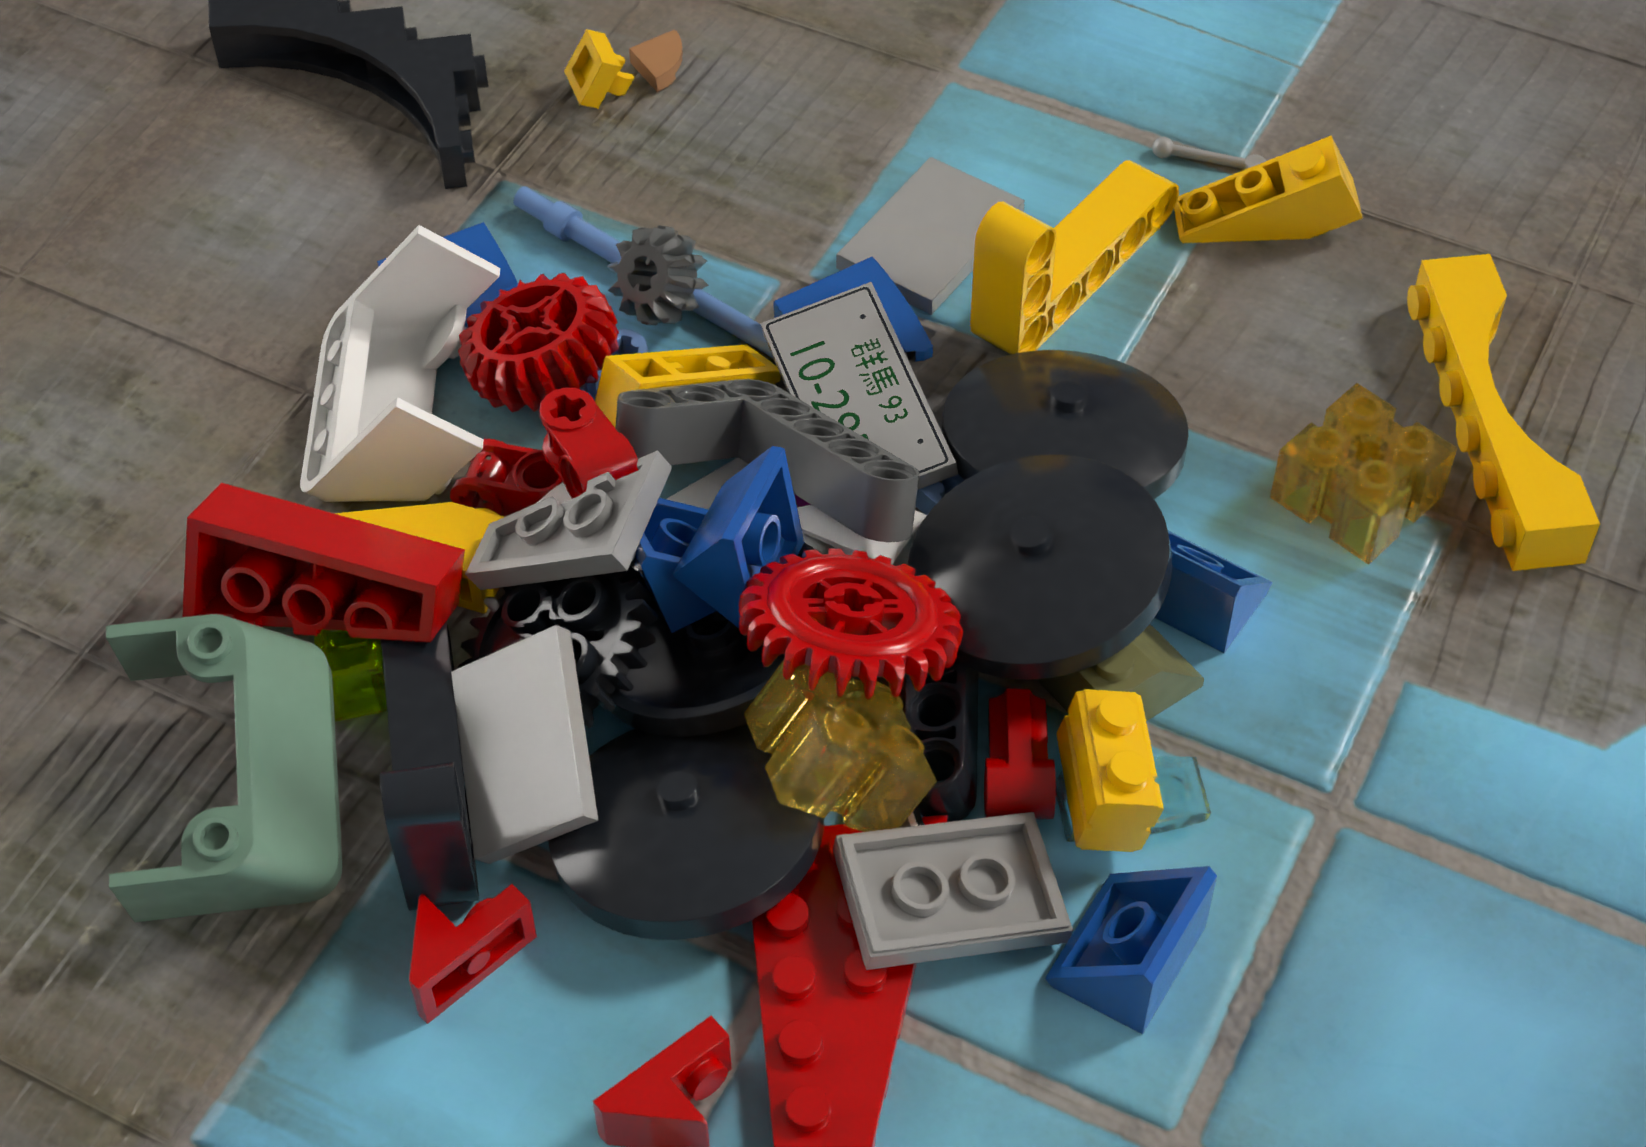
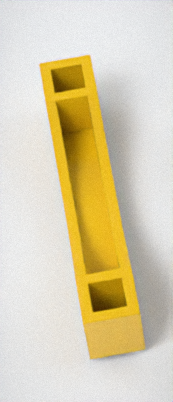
[1407,254,1600,571]

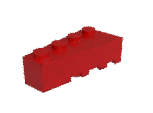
[182,483,465,642]

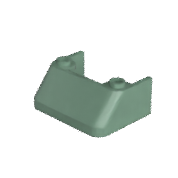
[106,614,342,922]

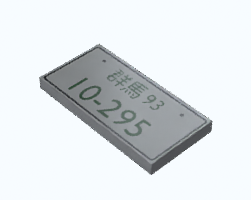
[760,282,958,489]

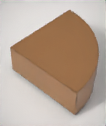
[629,29,683,92]

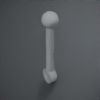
[1152,137,1266,170]

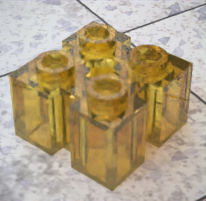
[1270,383,1457,565]
[744,660,937,832]

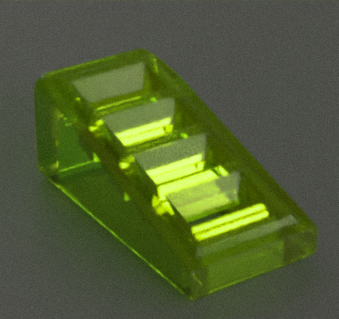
[314,629,387,722]

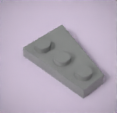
[465,450,672,590]

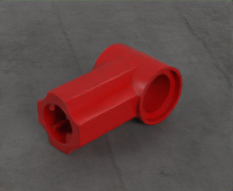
[984,689,1056,819]

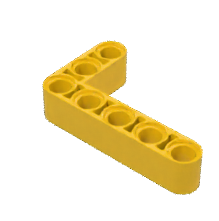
[970,160,1179,355]

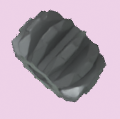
[607,225,709,325]

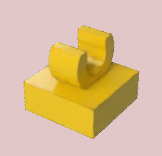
[564,29,634,109]

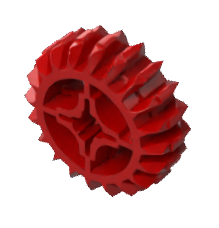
[458,272,619,413]

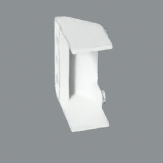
[300,225,500,502]

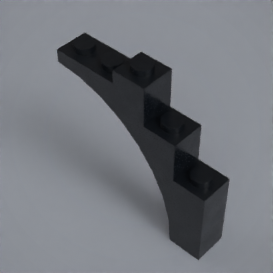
[208,0,489,189]

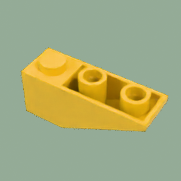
[1174,136,1363,243]

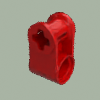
[539,388,639,499]
[450,439,562,517]

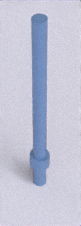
[513,186,774,359]

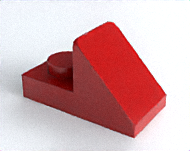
[409,884,537,1024]
[592,1015,732,1147]

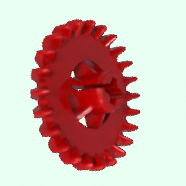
[739,549,963,700]

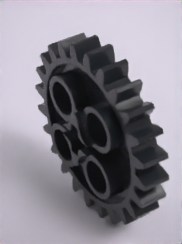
[458,565,658,728]

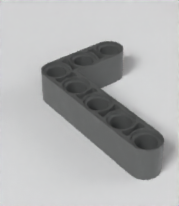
[615,379,919,542]

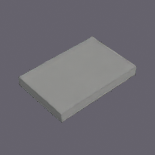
[836,157,1025,315]
[451,625,598,864]
[832,812,1073,970]

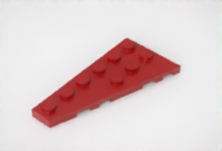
[752,815,948,1147]

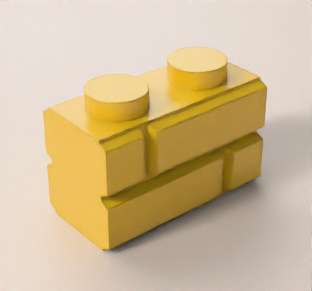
[1056,689,1164,852]

